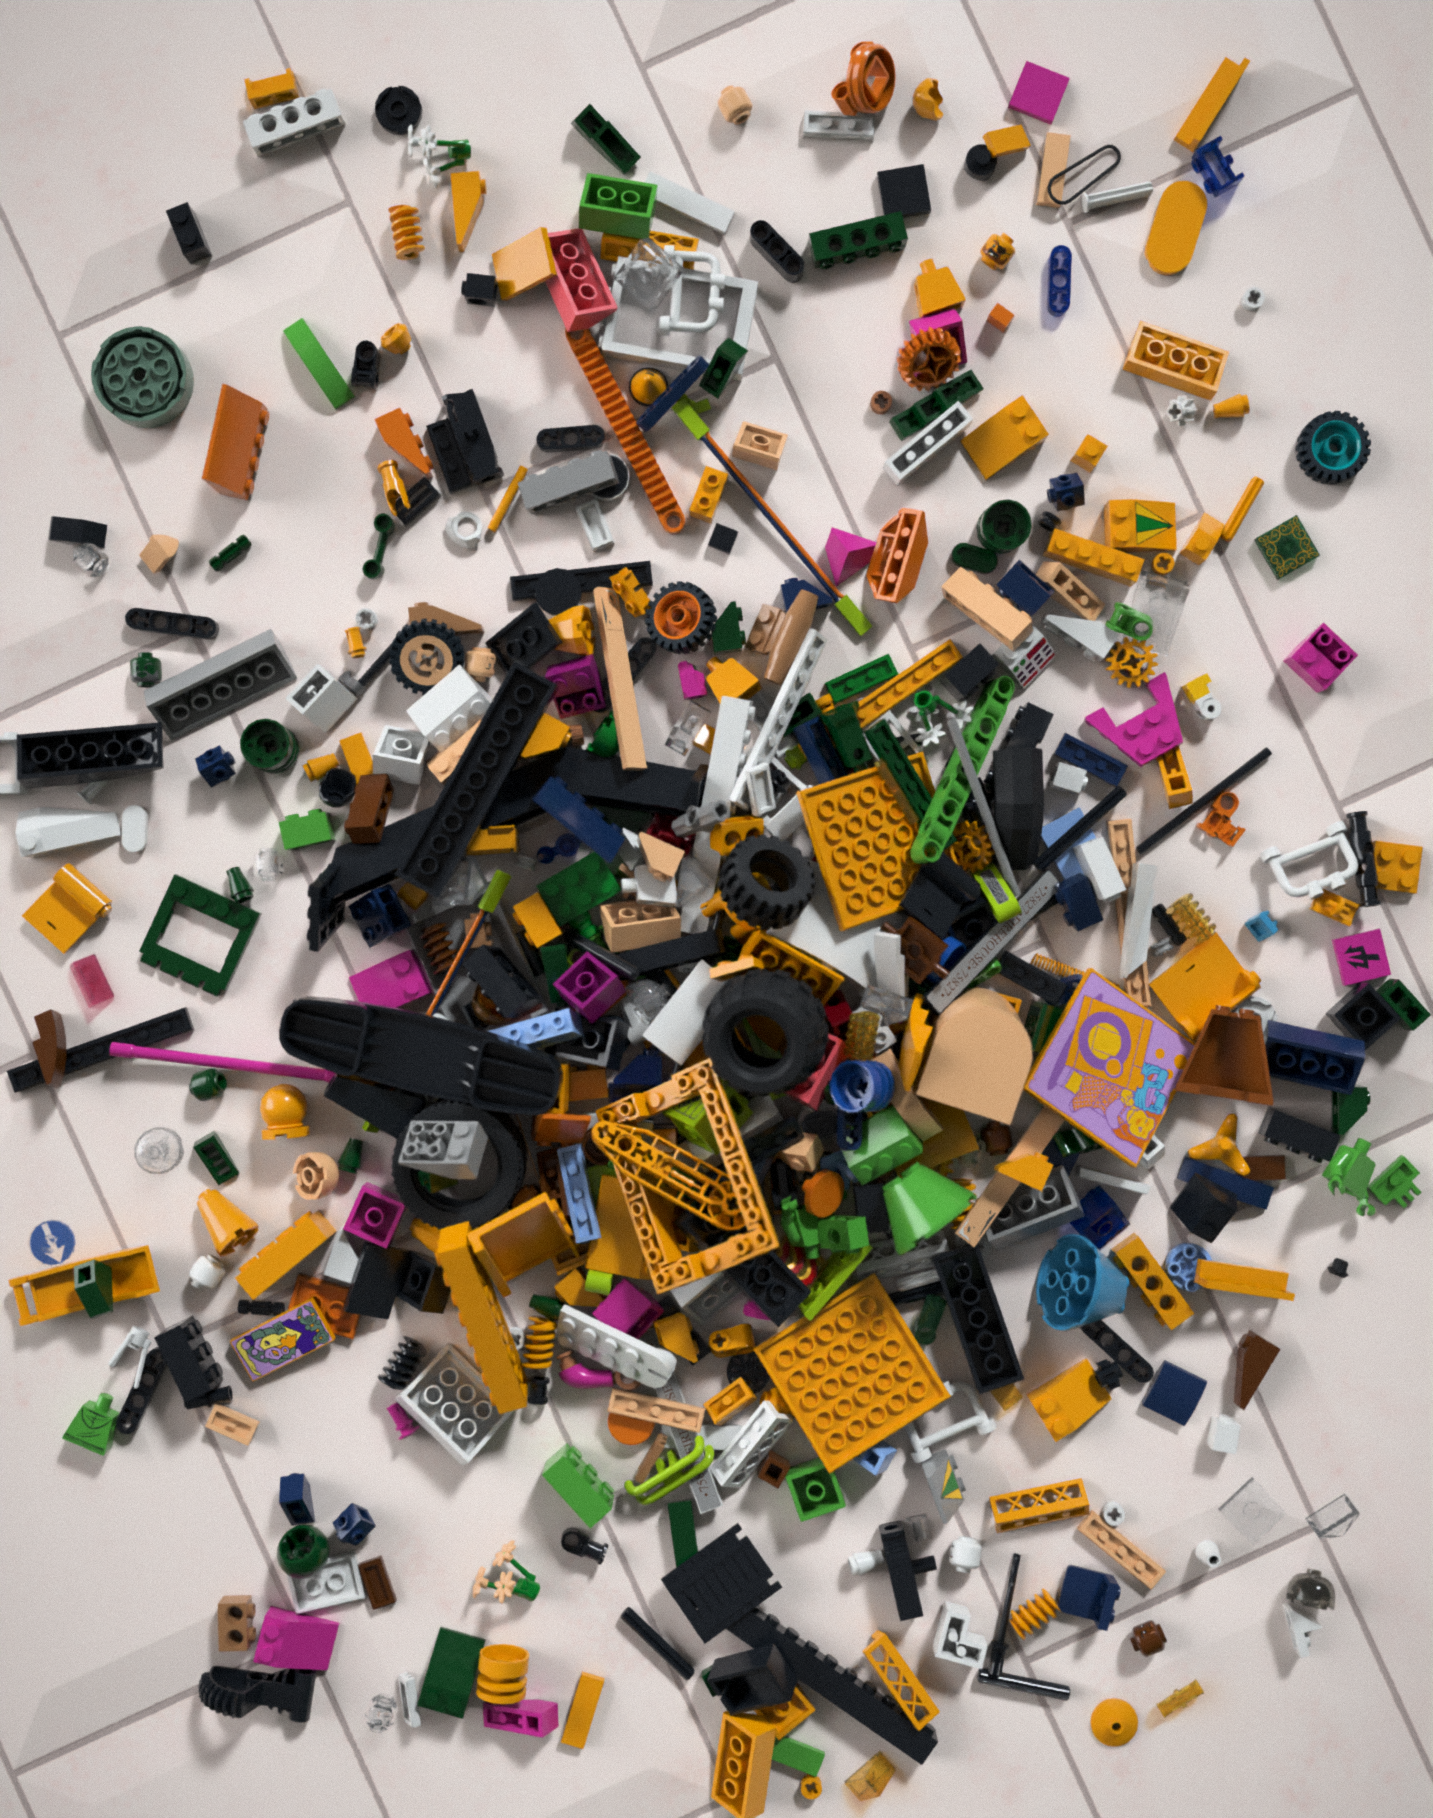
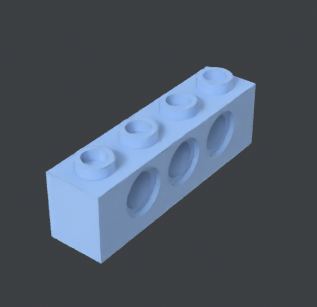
[488,1008,584,1049]

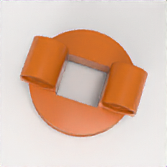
[831,41,896,116]

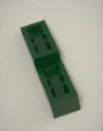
[667,1499,699,1567]

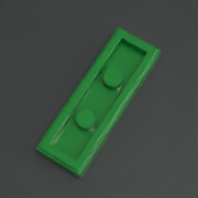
[824,653,898,705]

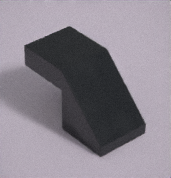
[48,516,107,549]

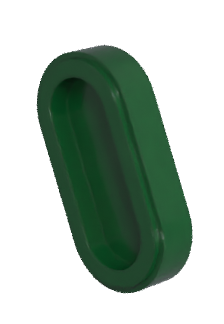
[951,543,998,574]

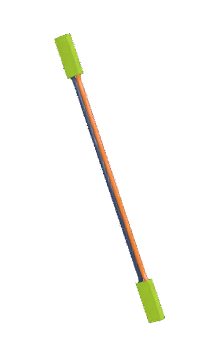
[671,398,872,637]
[362,870,512,1133]

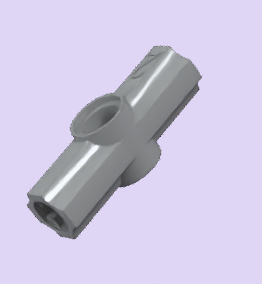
[672,800,730,838]

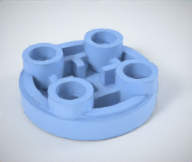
[1164,1243,1212,1292]

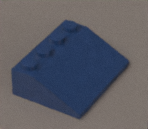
[532,776,625,864]

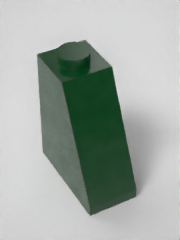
[540,943,570,1007]

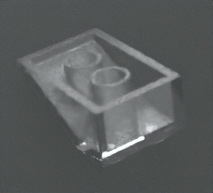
[1121,570,1190,656]

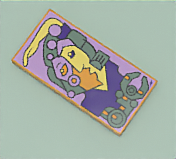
[229,1297,336,1382]

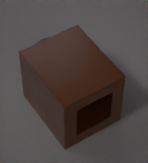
[757,1450,790,1489]

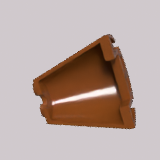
[1175,1005,1274,1106]

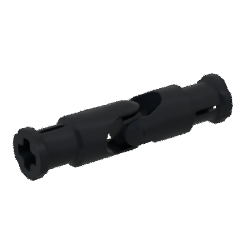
[1346,811,1382,908]

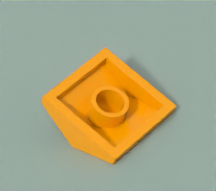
[754,1683,815,1740]

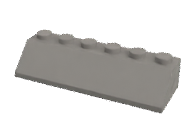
[144,629,297,740]

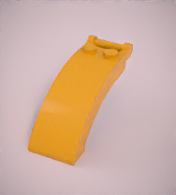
[8,1245,160,1326]

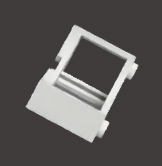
[739,746,813,841]

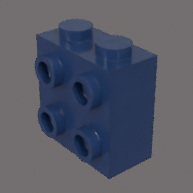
[348,883,412,948]

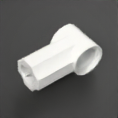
[618,995,652,1046]

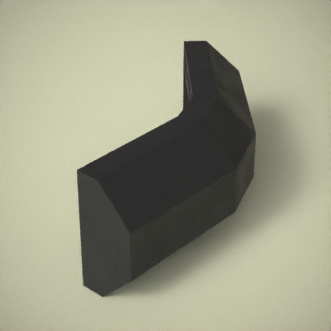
[991,748,1044,871]

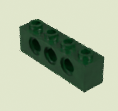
[808,211,908,269]

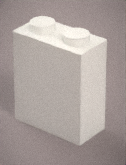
[1072,837,1126,902]

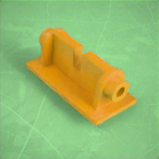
[609,567,651,618]

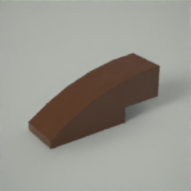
[32,1009,66,1089]

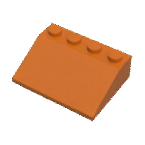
[202,384,269,500]

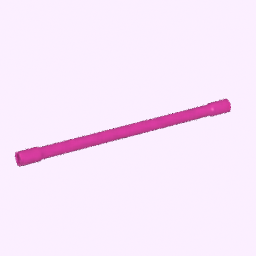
[109,1042,335,1083]

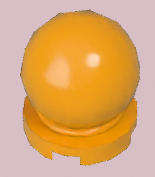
[260,1084,310,1140]

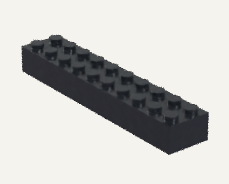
[395,661,558,899]

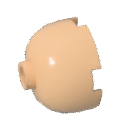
[293,1152,339,1200]

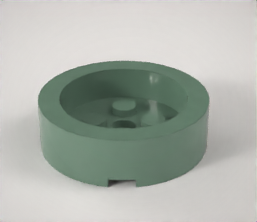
[91,326,194,428]

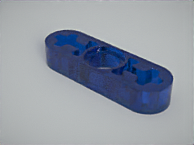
[1047,245,1072,317]

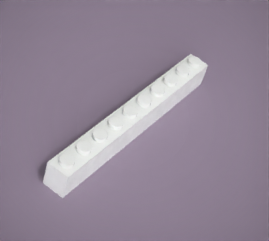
[681,696,756,934]

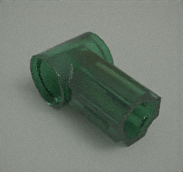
[914,1294,947,1345]

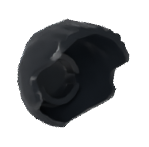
[319,768,356,808]

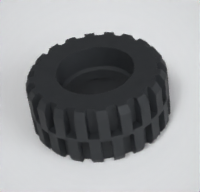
[718,835,816,930]

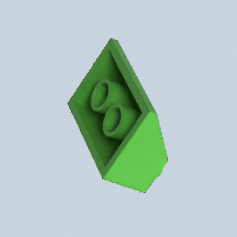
[841,1104,923,1185]

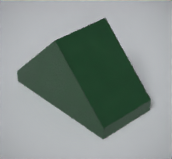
[783,693,822,738]

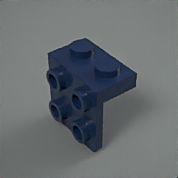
[1057,1565,1121,1631]

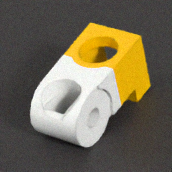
[1181,673,1222,720]

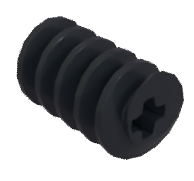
[378,1336,427,1390]

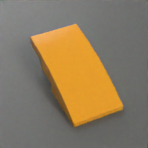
[899,993,933,1092]

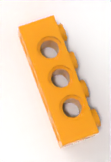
[1111,1233,1194,1330]

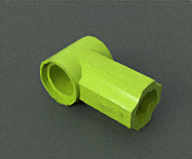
[585,1270,614,1296]

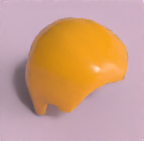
[913,78,943,121]

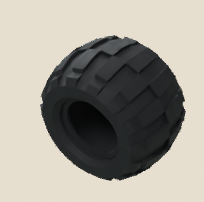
[702,968,829,1097]

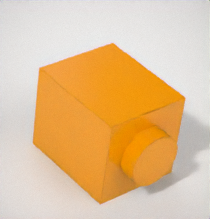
[1070,434,1108,473]

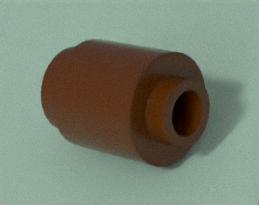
[508,1184,542,1211]

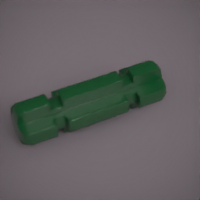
[209,534,252,571]

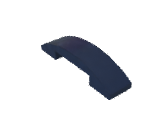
[1177,1156,1274,1210]

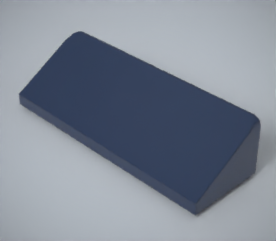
[793,716,848,784]

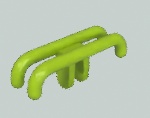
[624,1435,714,1505]

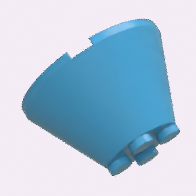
[1036,1234,1129,1331]

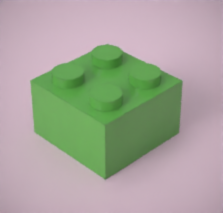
[785,1457,846,1522]

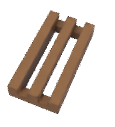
[635,1432,668,1484]

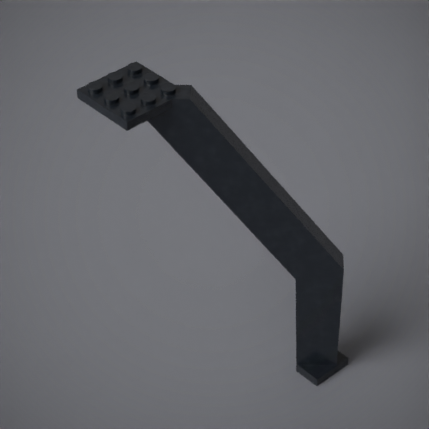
[307,747,709,952]

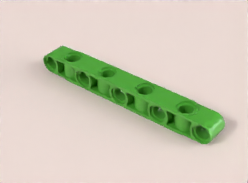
[910,676,1015,864]

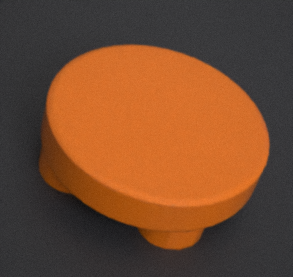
[802,1168,844,1218]
[608,1412,655,1445]

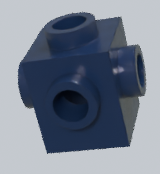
[1047,472,1085,511]
[195,745,236,788]
[332,1503,376,1546]

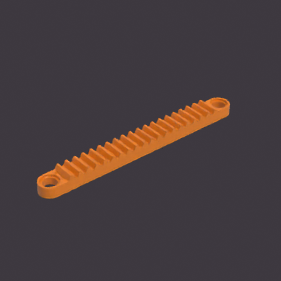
[565,328,685,535]

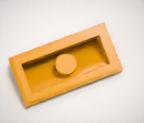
[703,1377,757,1426]

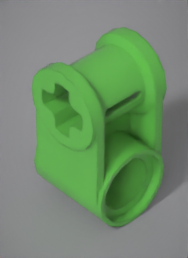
[1105,602,1153,641]

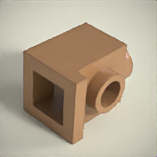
[464,913,494,948]

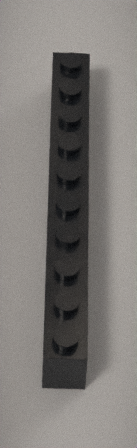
[726,1605,938,1765]

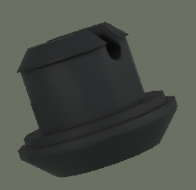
[1327,1258,1349,1278]

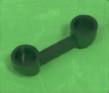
[362,513,395,579]

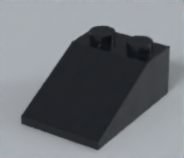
[544,1007,630,1071]

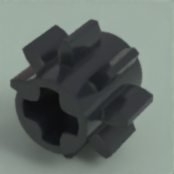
[1093,1359,1123,1391]

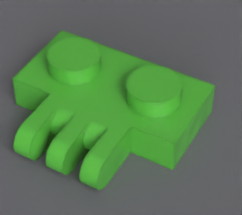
[1367,1155,1422,1209]

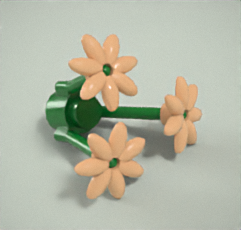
[473,1540,540,1604]

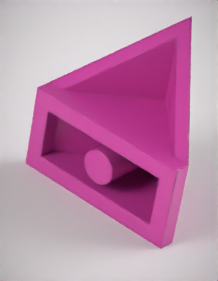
[825,527,877,587]

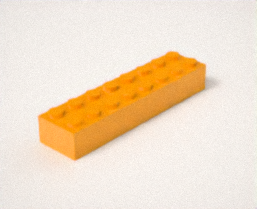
[435,1221,528,1414]

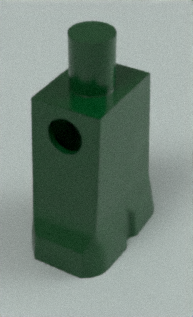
[819,700,873,773]

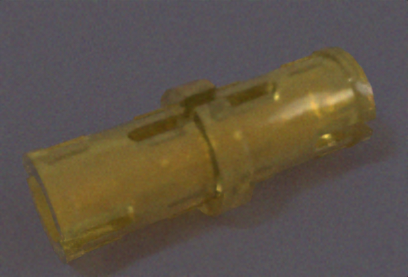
[1156,1679,1204,1718]

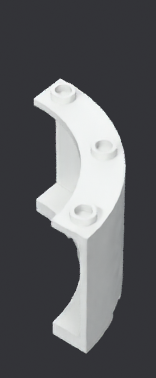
[766,860,909,1000]

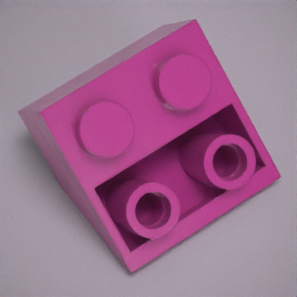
[1283,622,1358,693]
[592,1278,664,1340]

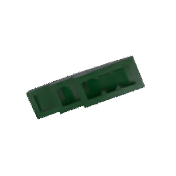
[889,369,984,442]

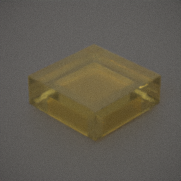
[990,1383,1023,1411]

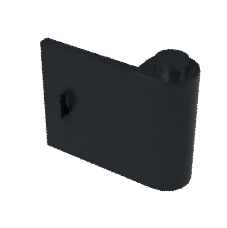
[899,851,981,940]

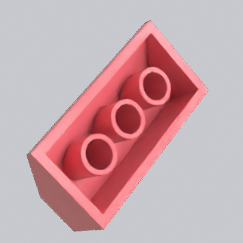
[545,228,618,332]

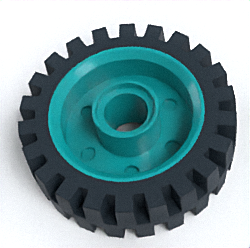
[1295,411,1371,485]

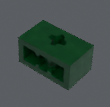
[1376,979,1431,1031]

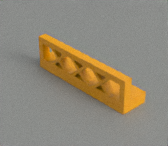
[1174,57,1250,152]
[600,231,699,270]
[1194,1259,1295,1301]
[989,1478,1089,1533]
[862,1630,940,1731]

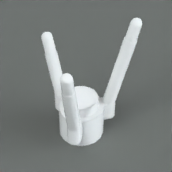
[108,1325,152,1389]

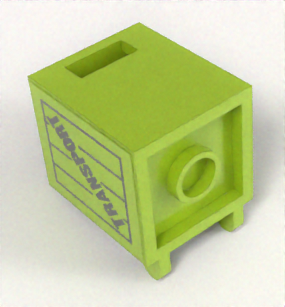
[662,1078,753,1156]

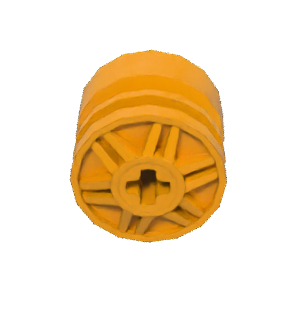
[476,1644,529,1704]

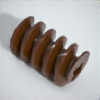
[418,922,457,976]

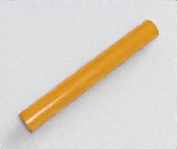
[487,465,528,532]

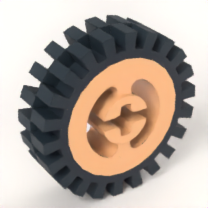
[389,618,465,695]

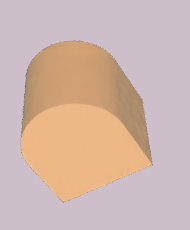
[914,988,1032,1125]

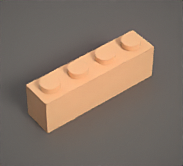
[941,567,1033,652]

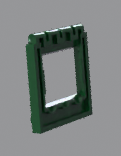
[139,874,262,997]

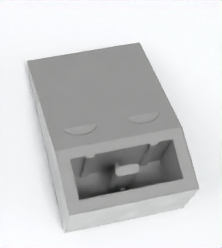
[398,1121,488,1179]

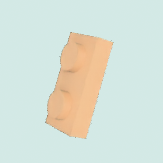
[205,1403,260,1446]

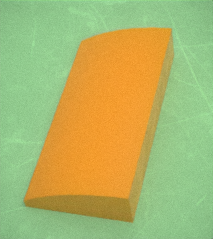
[1122,320,1229,401]

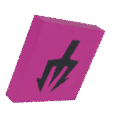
[1332,929,1391,986]

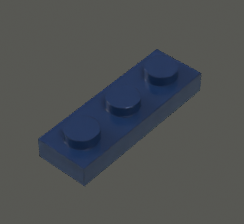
[1053,733,1128,787]

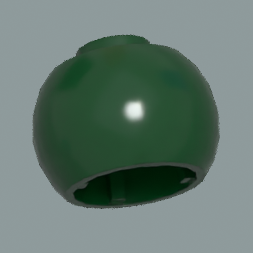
[277,1525,330,1579]

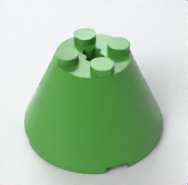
[882,1162,977,1255]

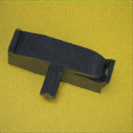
[442,389,504,486]
[879,1521,937,1621]

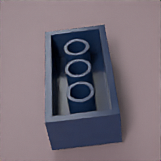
[1263,1020,1366,1095]

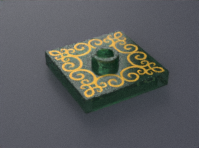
[1254,515,1320,580]

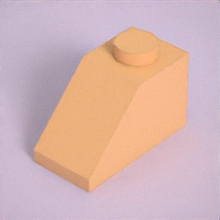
[637,832,685,882]

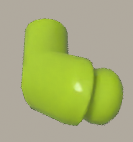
[677,394,711,415]

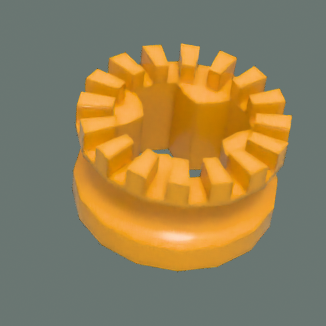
[1151,553,1174,576]
[800,1774,822,1799]

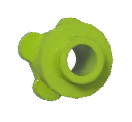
[784,741,807,770]

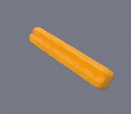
[1220,476,1264,542]

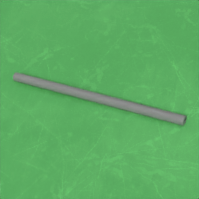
[947,718,1021,897]

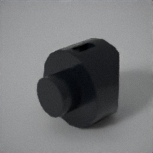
[964,144,997,181]

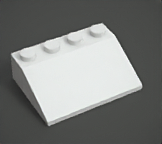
[394,1343,515,1465]

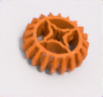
[897,326,961,392]

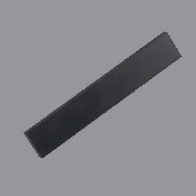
[510,561,653,601]

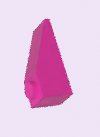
[483,1699,559,1738]

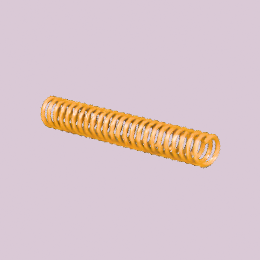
[1030,953,1120,988]

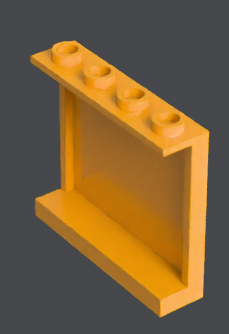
[466,1192,580,1298]

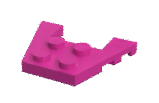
[1084,672,1183,767]

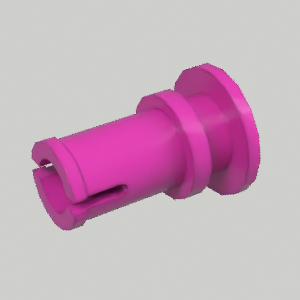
[386,1402,419,1440]

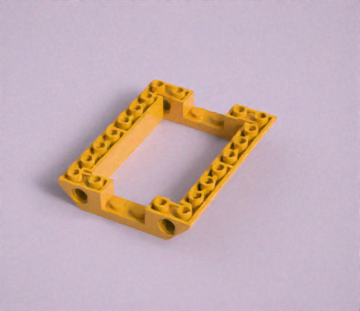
[595,1058,779,1295]

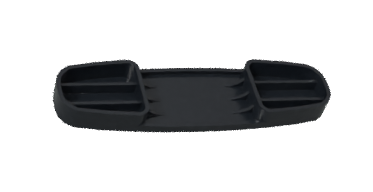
[279,996,563,1115]

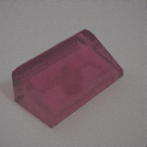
[70,954,114,1008]

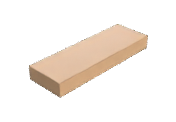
[1036,132,1071,208]

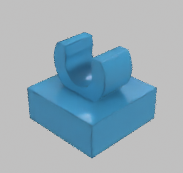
[1244,910,1279,942]

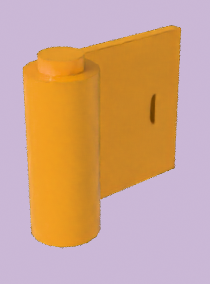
[22,863,112,954]

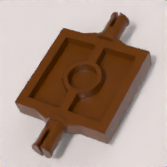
[880,916,950,985]

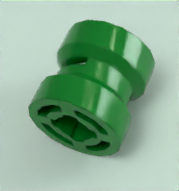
[568,911,600,939]

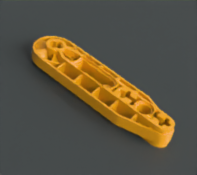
[591,1121,746,1231]

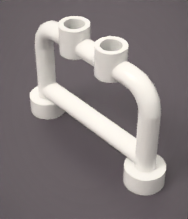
[659,245,725,336]
[1259,821,1358,900]
[904,1380,997,1463]

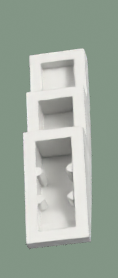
[874,932,909,1021]

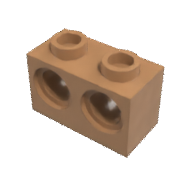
[218,1595,256,1652]

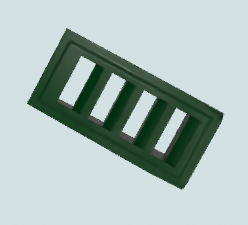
[193,1131,239,1186]

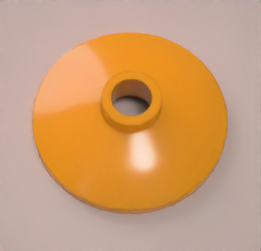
[1090,1698,1138,1747]

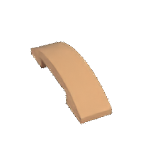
[871,1049,944,1141]

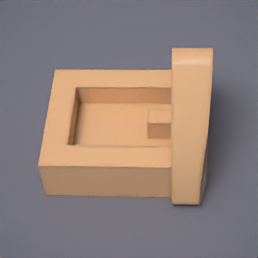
[139,535,179,573]

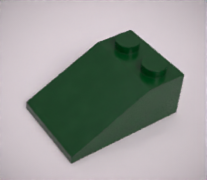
[1024,1001,1063,1053]
[417,1627,486,1719]

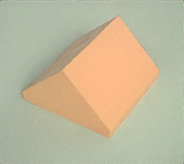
[732,421,788,470]

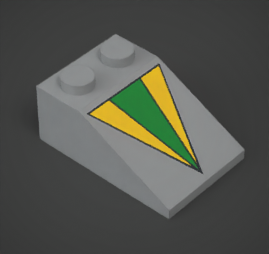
[921,1449,966,1524]

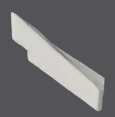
[1119,863,1158,978]

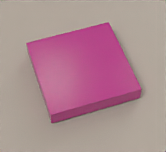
[1008,61,1070,125]

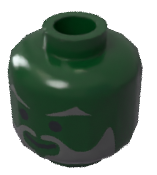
[130,652,162,687]

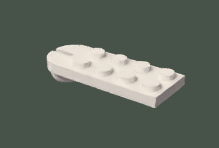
[555,1305,677,1388]

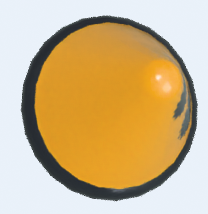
[629,367,669,407]

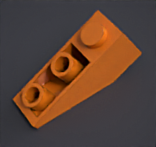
[374,408,434,479]

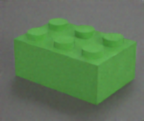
[579,173,658,240]
[542,1443,614,1528]

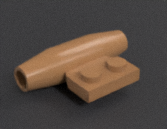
[745,590,818,685]

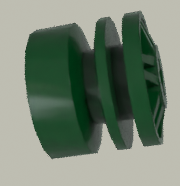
[976,499,1032,554]
[240,718,300,774]

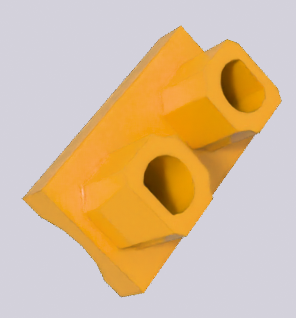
[1309,889,1360,927]

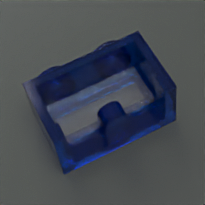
[1191,135,1245,198]

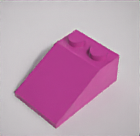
[349,949,432,1008]
[253,1606,340,1670]

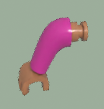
[556,1350,641,1391]

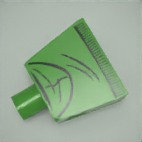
[62,1393,119,1456]

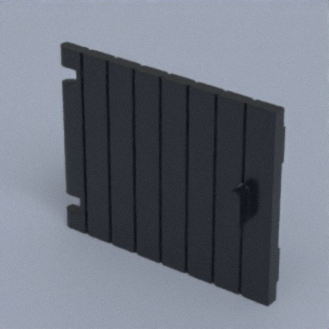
[661,1523,782,1644]

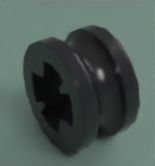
[1037,511,1062,532]

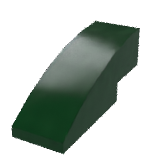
[571,104,641,175]

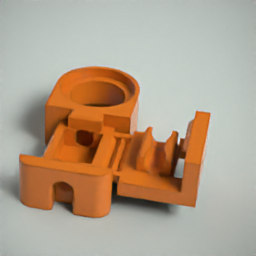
[1196,792,1246,847]

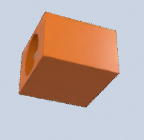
[986,302,1015,333]

